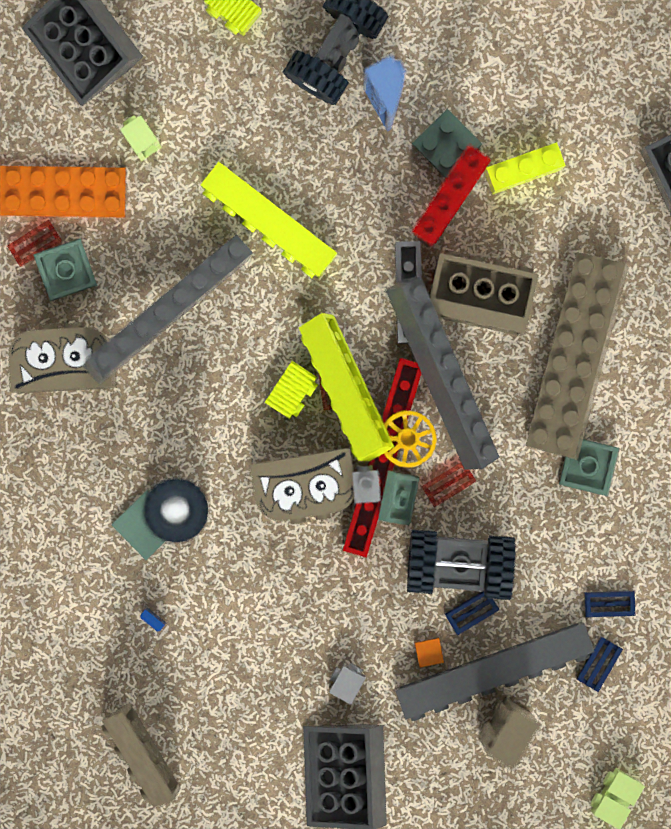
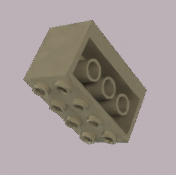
[429,250,539,336]

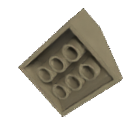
[101,702,181,807]

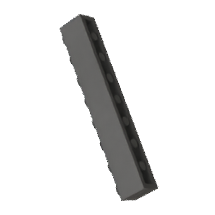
[83,234,253,385]
[385,276,500,470]
[395,621,595,721]

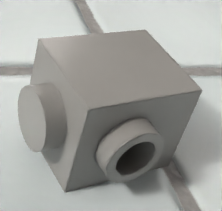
[352,466,380,503]
[329,663,366,704]

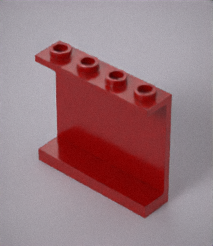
[411,145,491,246]

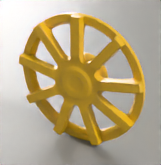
[384,411,437,467]

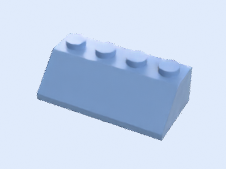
[363,55,406,132]

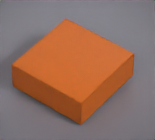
[414,638,444,668]

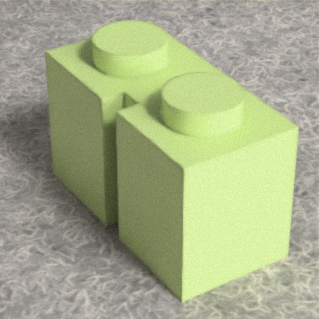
[120,115,162,161]
[590,768,645,829]

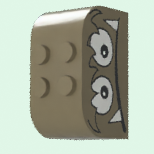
[8,323,117,394]
[250,448,354,525]

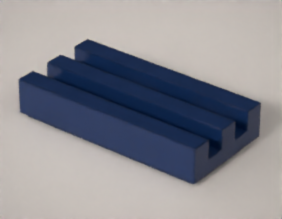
[445,591,500,636]
[584,591,636,618]
[576,636,623,692]

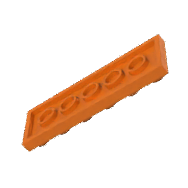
[0,166,126,218]

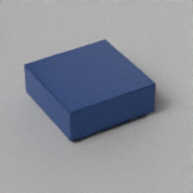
[140,608,166,632]

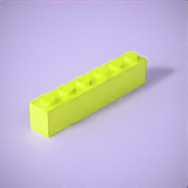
[200,161,337,278]
[299,313,394,461]

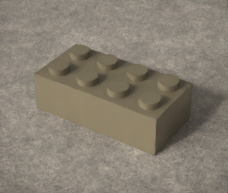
[479,697,541,770]

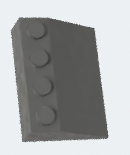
[22,0,143,106]
[303,724,387,829]

